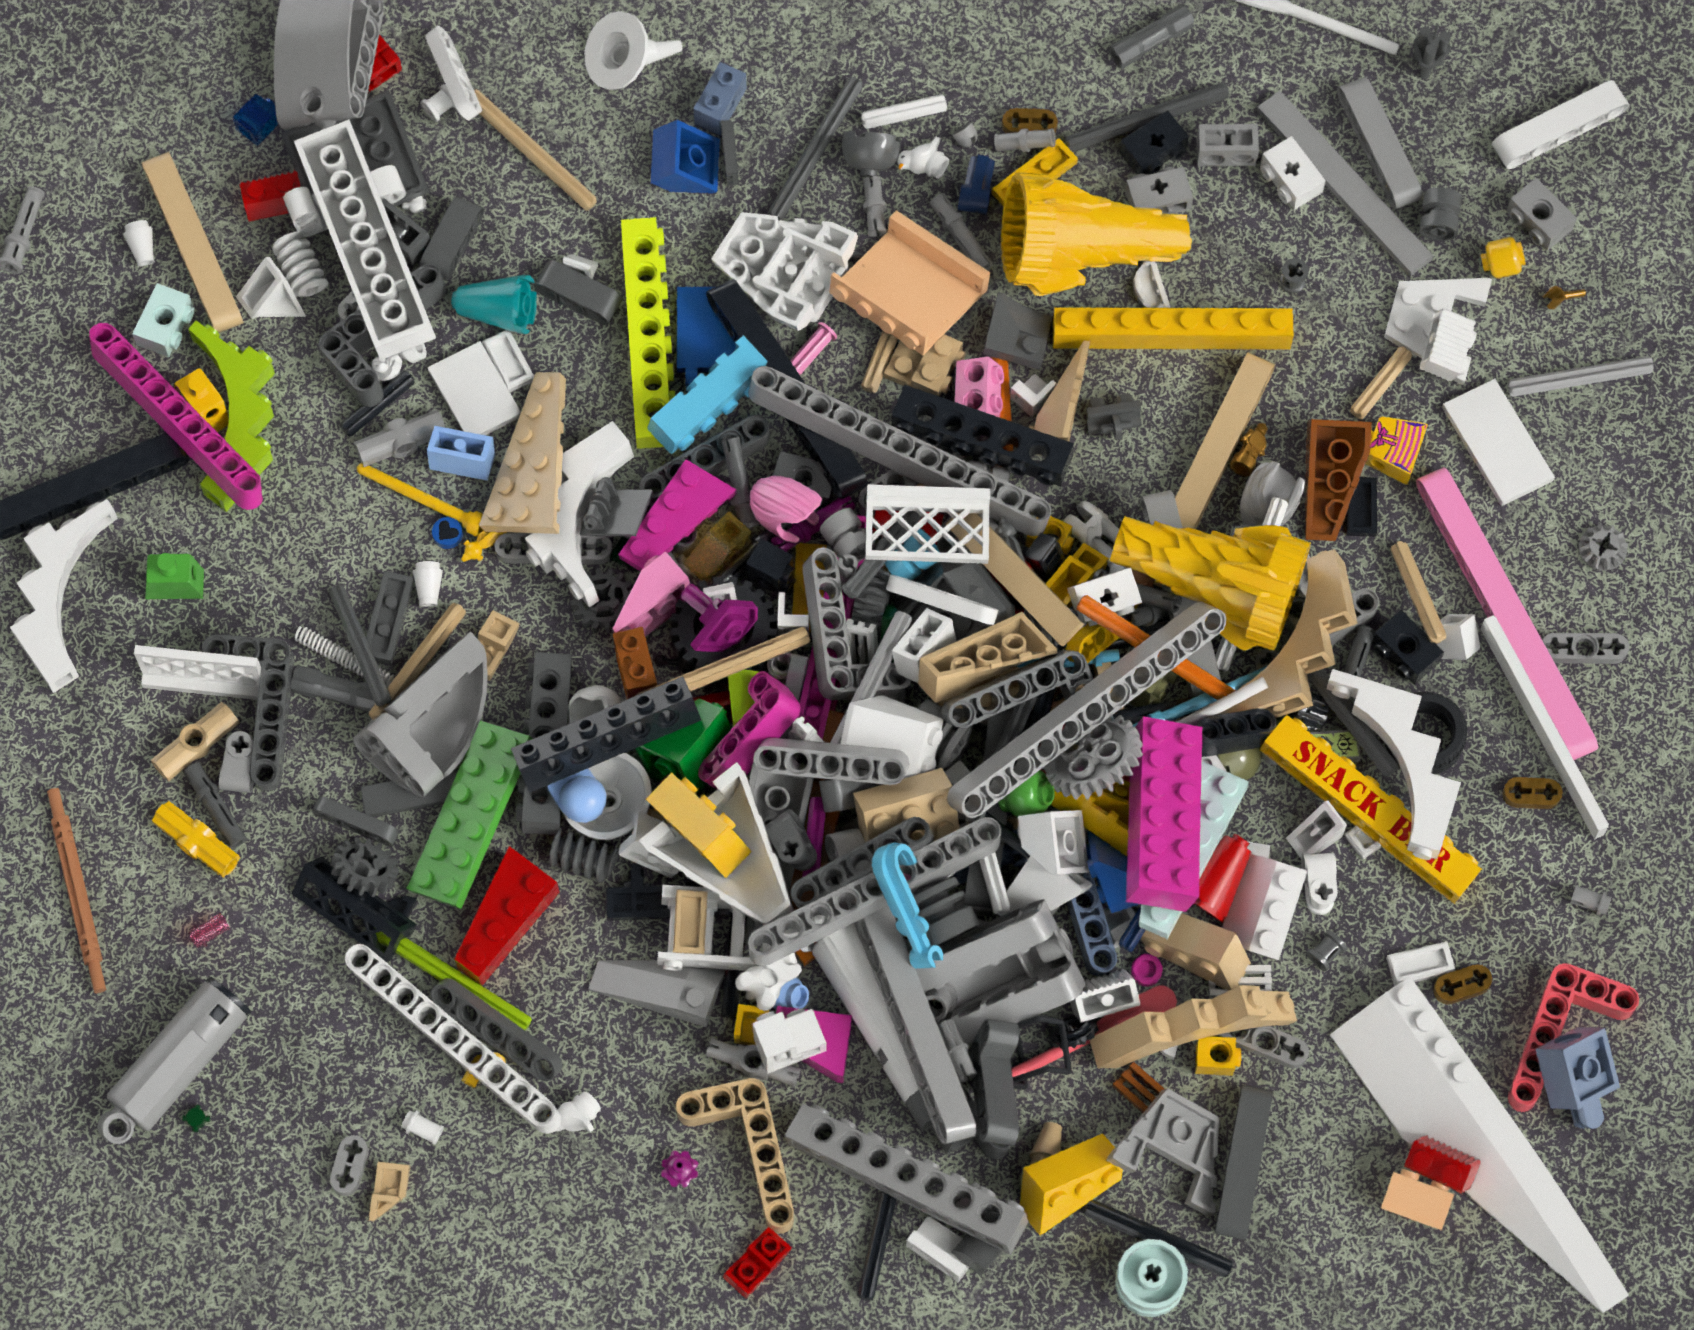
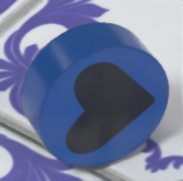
[432,517,463,549]

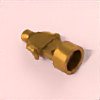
[1230,423,1268,477]

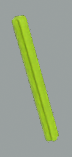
[374,927,532,1031]

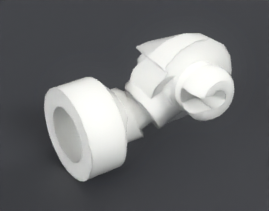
[372,343,427,381]

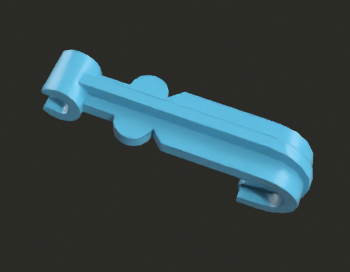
[872,843,943,969]

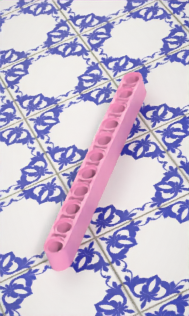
[1416,467,1598,760]

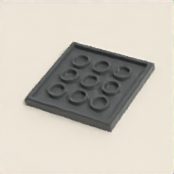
[281,90,430,236]

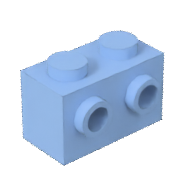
[427,426,495,481]

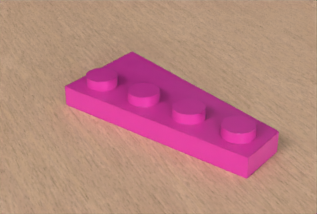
[619,459,737,571]

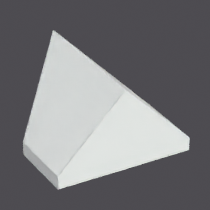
[236,257,306,319]

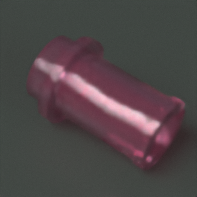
[188,912,230,948]

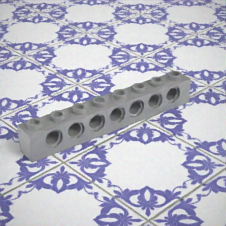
[784,1103,1028,1255]

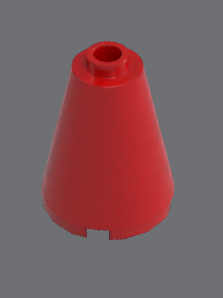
[1193,833,1252,923]

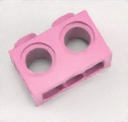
[955,357,1004,417]

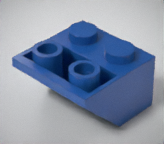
[1086,831,1140,913]

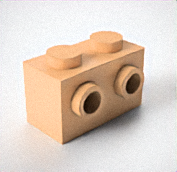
[1381,1168,1455,1230]

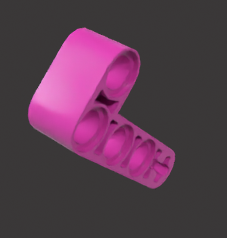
[698,671,800,790]

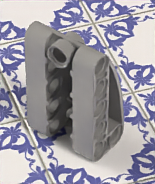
[274,0,384,129]
[915,899,1086,1044]

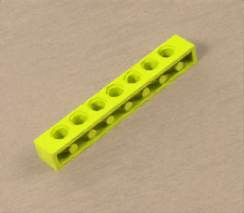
[621,217,675,449]

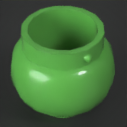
[998,770,1054,817]

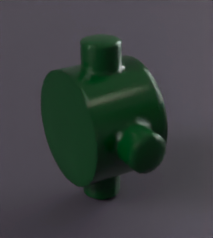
[182,1105,210,1132]

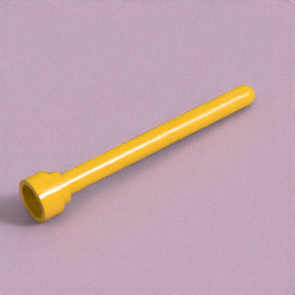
[357,463,483,537]

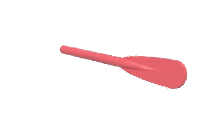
[1011,985,1177,1077]

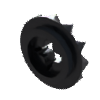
[1049,1015,1099,1049]

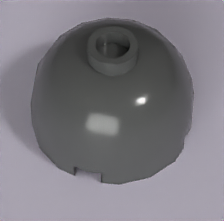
[842,131,901,177]

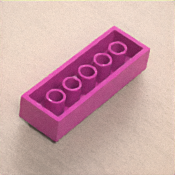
[1126,716,1202,912]

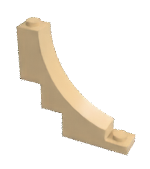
[1217,549,1358,718]

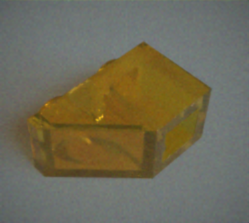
[683,511,751,583]

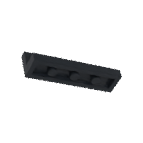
[292,856,417,962]

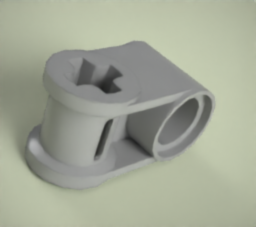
[219,731,254,793]

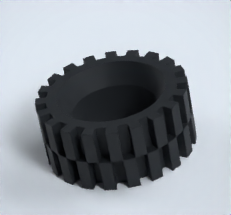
[670,576,778,692]

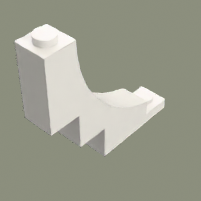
[1327,669,1461,860]

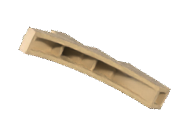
[1090,985,1297,1068]

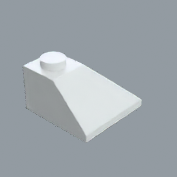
[1018,810,1089,875]

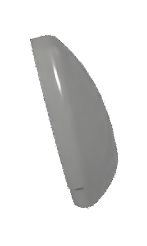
[353,631,488,798]

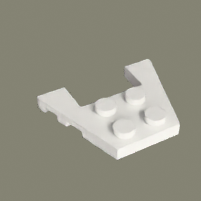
[1384,278,1492,385]

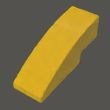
[1046,543,1109,608]

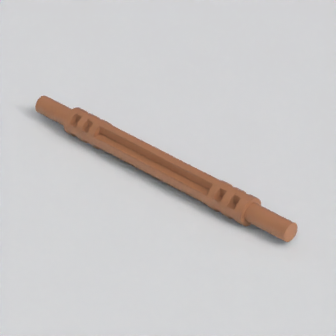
[47,788,106,993]

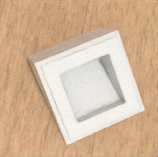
[562,254,598,279]

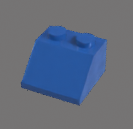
[651,120,720,193]

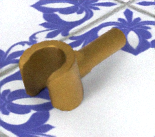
[1543,286,1586,310]

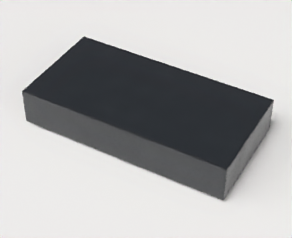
[1346,477,1377,537]

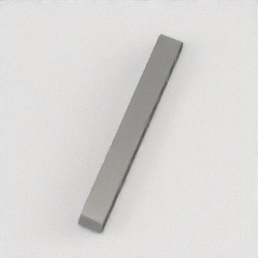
[748,817,1001,966]

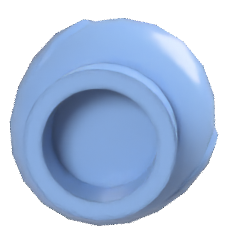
[773,977,809,1010]

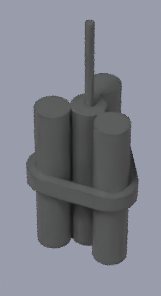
[1413,23,1451,79]

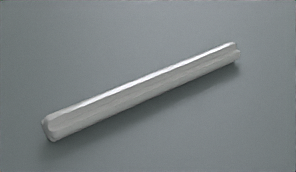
[824,611,912,767]

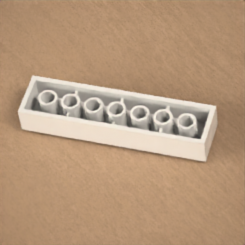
[294,120,436,360]

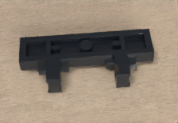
[606,864,731,921]

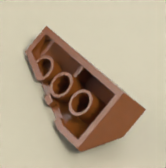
[1305,419,1372,541]

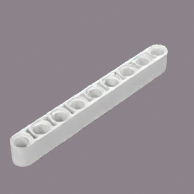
[345,944,561,1134]

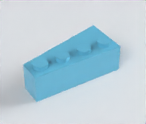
[647,335,768,455]

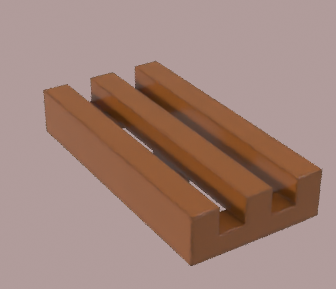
[1112,1062,1164,1113]

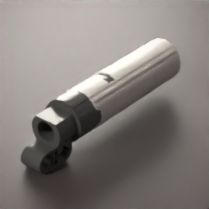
[812,923,1011,1159]

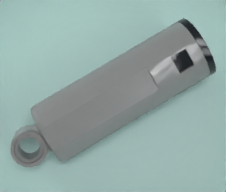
[97,976,251,1144]

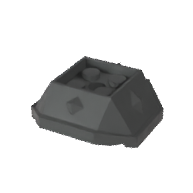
[893,562,1015,641]

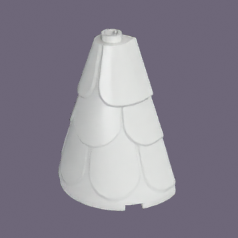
[639,762,793,926]

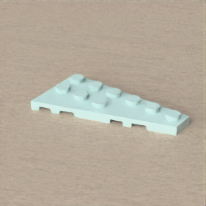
[1139,761,1249,939]

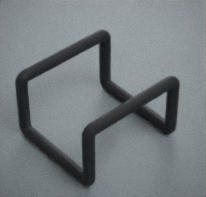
[1013,1015,1072,1090]

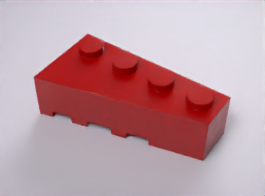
[454,846,560,986]

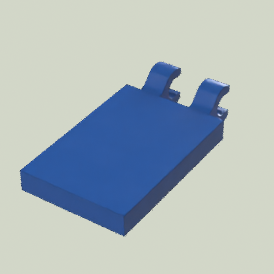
[677,287,736,392]

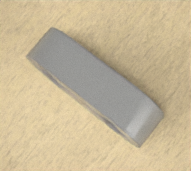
[330,1135,369,1196]

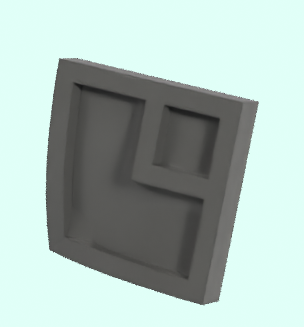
[983,292,1052,370]

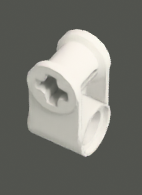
[1301,853,1338,915]

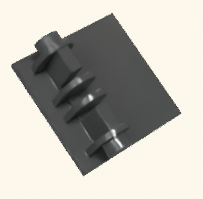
[580,477,653,536]

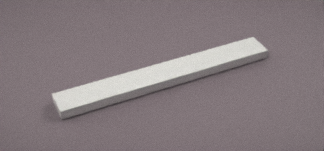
[1481,615,1609,840]

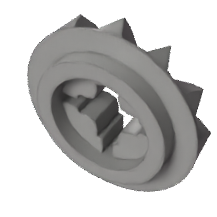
[1579,523,1628,571]

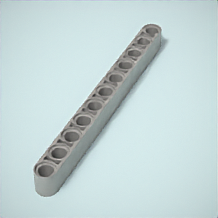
[748,366,1052,536]
[947,602,1226,818]
[825,828,976,1144]

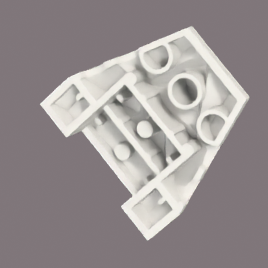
[711,212,858,331]

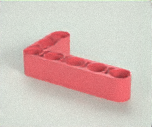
[1508,963,1639,1112]

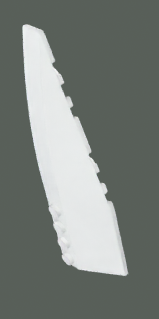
[1330,977,1629,1313]

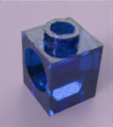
[232,93,279,146]

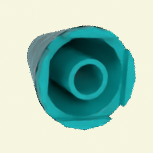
[451,274,537,334]

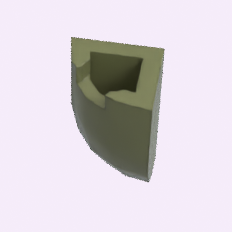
[1216,747,1262,780]

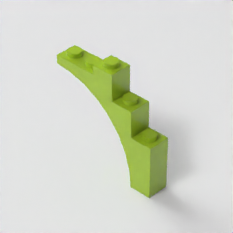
[188,320,275,512]

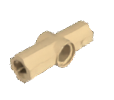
[151,702,239,782]

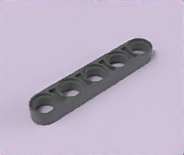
[430,978,563,1081]

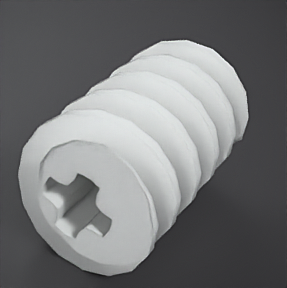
[272,231,328,297]

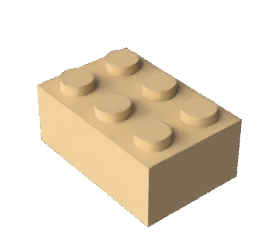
[853,768,960,843]

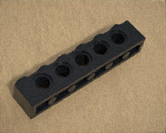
[891,384,1074,487]
[511,676,701,793]

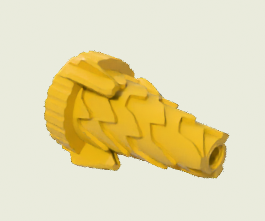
[1001,172,1192,296]
[1110,516,1311,651]

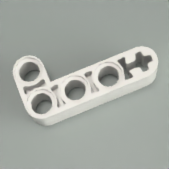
[284,165,406,237]

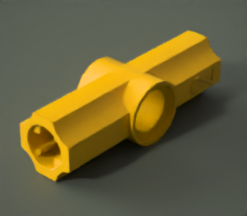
[152,801,240,878]

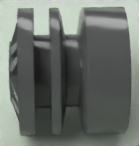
[912,877,980,946]

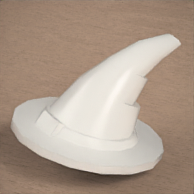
[585,11,682,90]

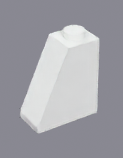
[998,856,1092,917]

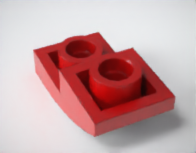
[723,1227,792,1299]

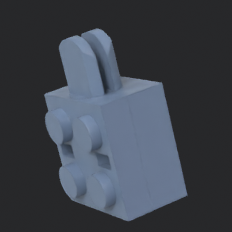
[1535,1027,1620,1129]

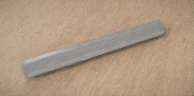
[1507,356,1654,397]

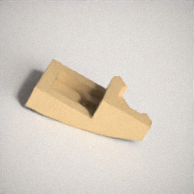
[369,1162,410,1221]

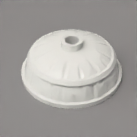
[563,753,652,840]

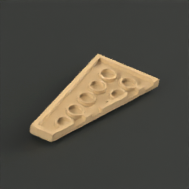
[479,372,566,534]

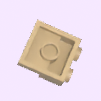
[884,334,966,397]

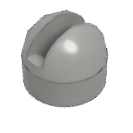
[952,122,978,148]

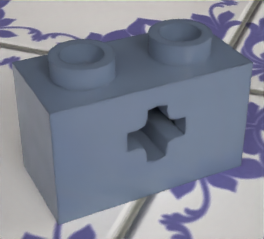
[693,62,747,135]

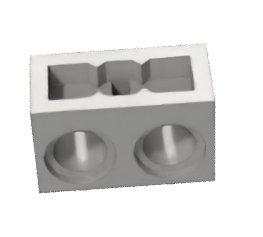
[1196,124,1259,167]

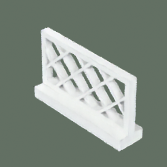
[865,484,990,564]
[134,645,261,700]

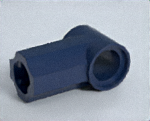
[958,154,995,215]

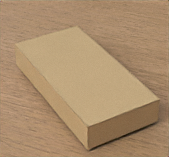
[673,890,708,954]

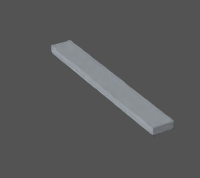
[1257,90,1433,277]

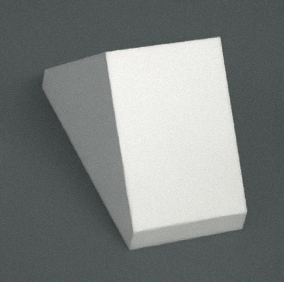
[1286,801,1347,858]

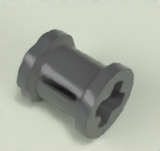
[1280,258,1308,294]
[1306,930,1348,972]

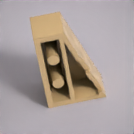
[1141,913,1251,990]

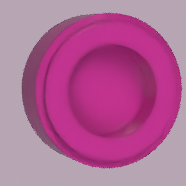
[1131,954,1163,987]

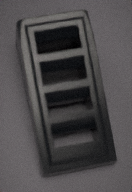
[1024,533,1066,584]

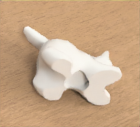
[736,947,802,1011]

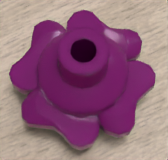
[661,1151,698,1188]

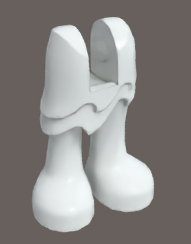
[1063,501,1126,574]

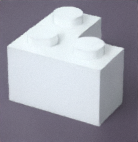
[753,1009,826,1073]

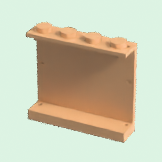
[829,210,990,355]

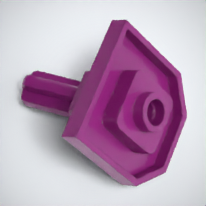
[681,584,758,652]

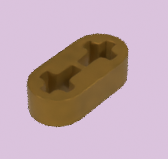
[1002,108,1058,133]
[1502,777,1563,809]
[1433,964,1492,1005]

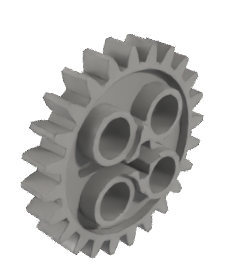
[1043,715,1143,800]

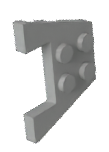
[1106,1088,1219,1216]

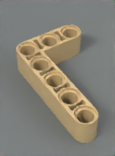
[676,1078,794,1234]

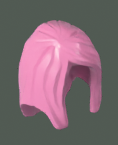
[750,475,822,543]

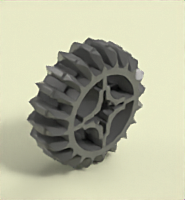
[851,569,893,650]

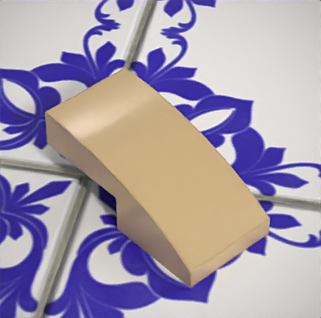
[478,610,520,681]

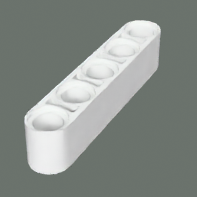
[1492,80,1629,169]

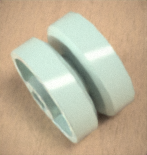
[1115,1239,1188,1317]

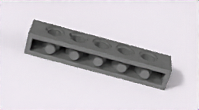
[516,652,572,835]

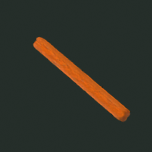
[1076,595,1236,700]

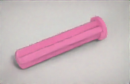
[790,322,837,375]

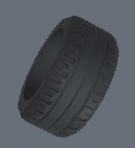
[1385,692,1468,775]

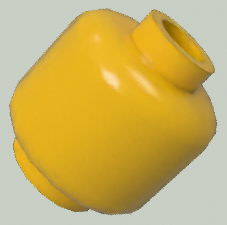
[1481,237,1526,279]

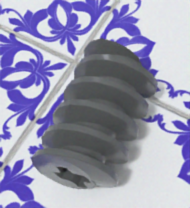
[550,828,619,883]

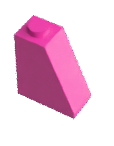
[776,1006,852,1083]

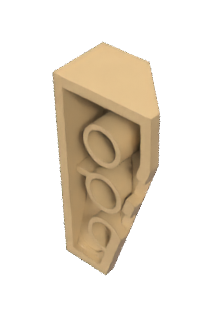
[1029,340,1090,456]

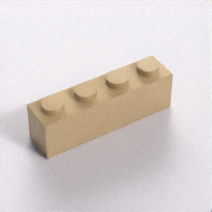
[918,612,1057,703]

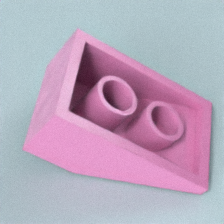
[613,551,690,637]

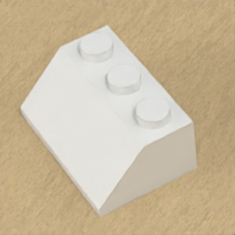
[1222,854,1307,960]

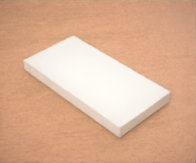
[1442,379,1555,506]

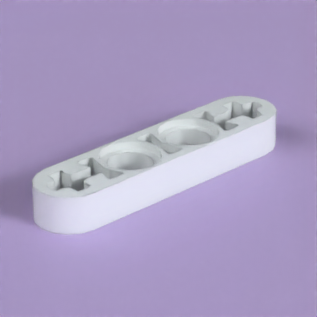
[425,26,482,121]
[886,575,999,625]

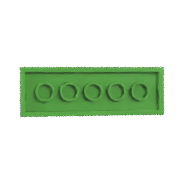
[407,720,533,909]

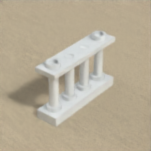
[657,885,771,971]

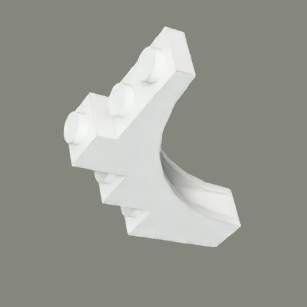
[525,421,634,607]
[10,499,118,693]

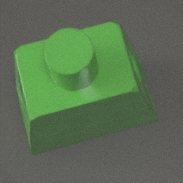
[145,553,204,599]

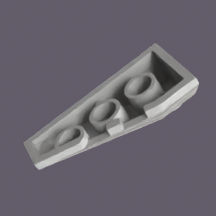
[588,960,725,1028]

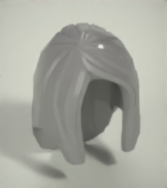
[1240,461,1305,526]

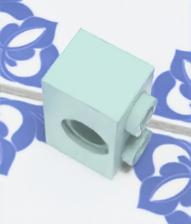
[132,283,195,357]

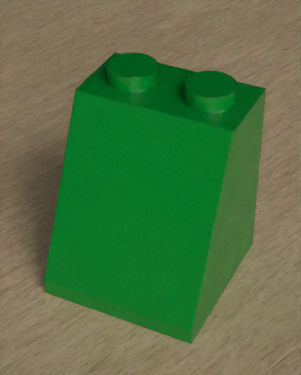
[635,698,733,797]

